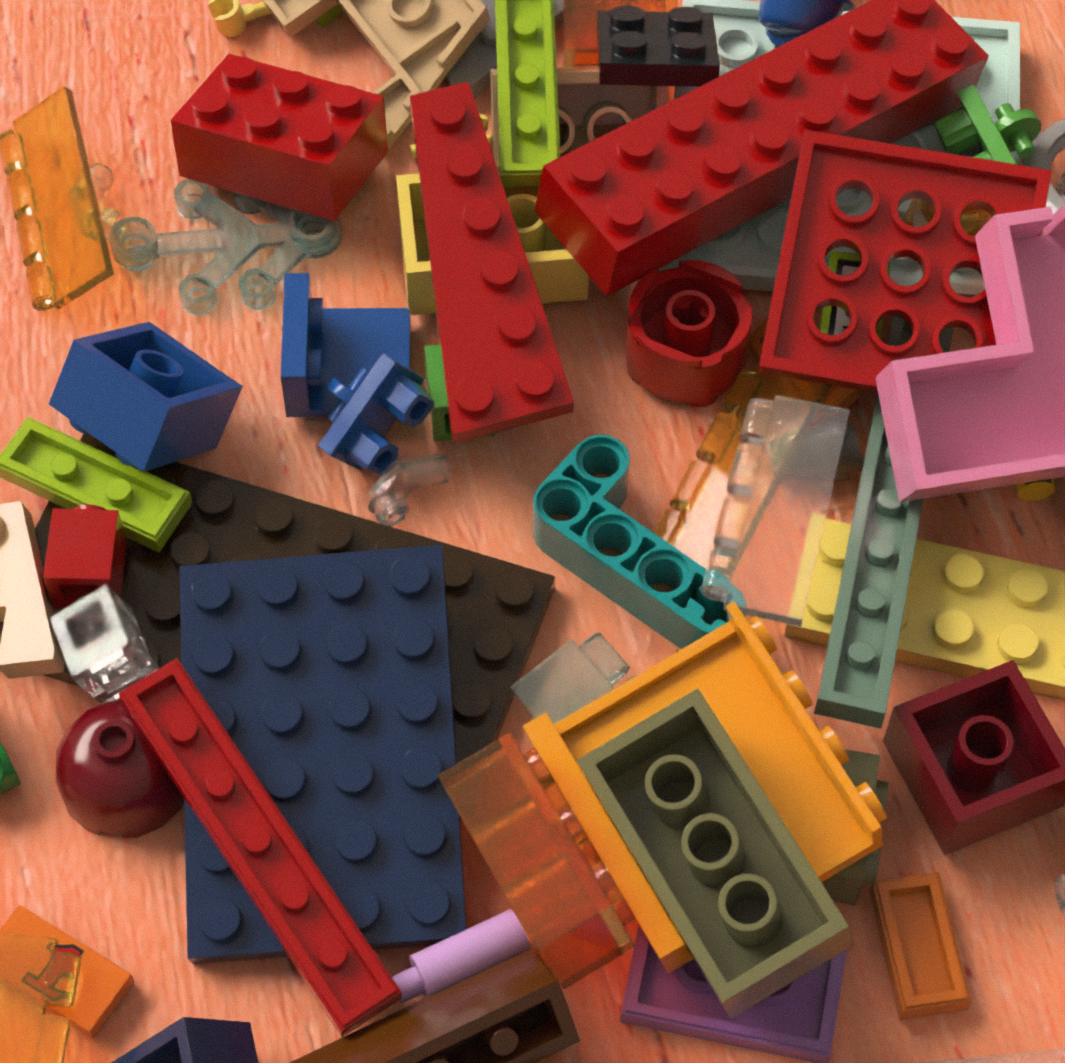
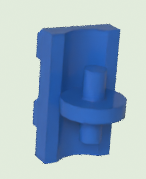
[318,353,434,476]

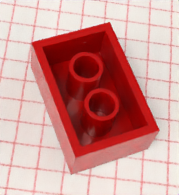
[170,54,388,221]

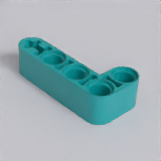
[533,435,746,649]

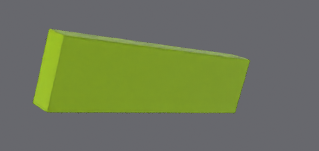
[495,0,560,187]

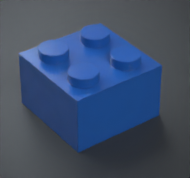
[49,322,243,472]

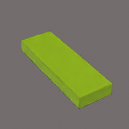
[0,417,193,552]

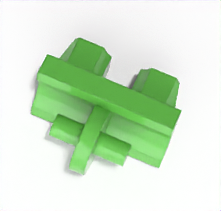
[934,84,1042,164]

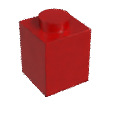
[43,505,127,611]

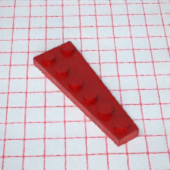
[410,81,574,444]

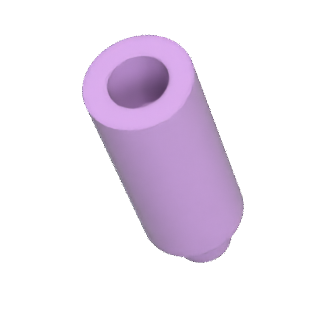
[392,909,531,1003]

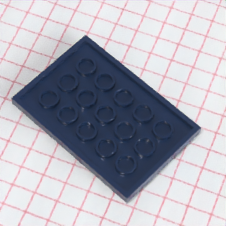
[179,545,467,964]

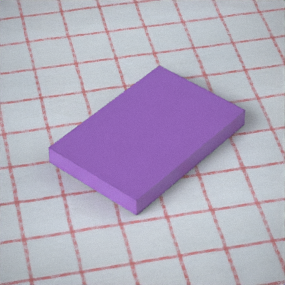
[620,925,851,1063]

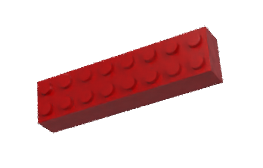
[534,0,989,296]

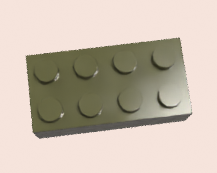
[577,688,853,1020]

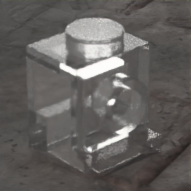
[50,584,159,704]

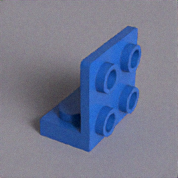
[280,273,410,417]

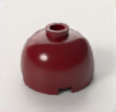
[56,701,184,838]

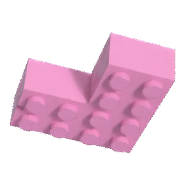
[875,205,1065,503]

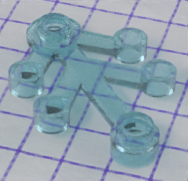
[109,179,343,315]

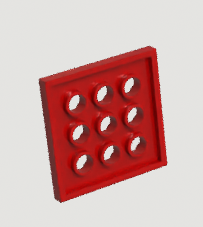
[759,129,1052,393]

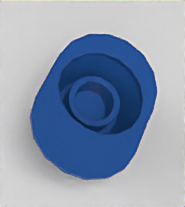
[758,0,856,46]

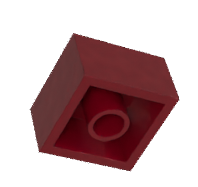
[883,660,1065,855]

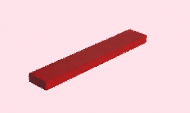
[118,658,402,1037]

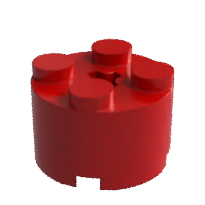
[625,260,753,407]

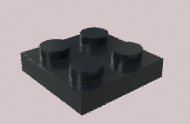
[596,5,720,87]

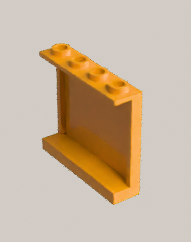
[523,601,887,974]

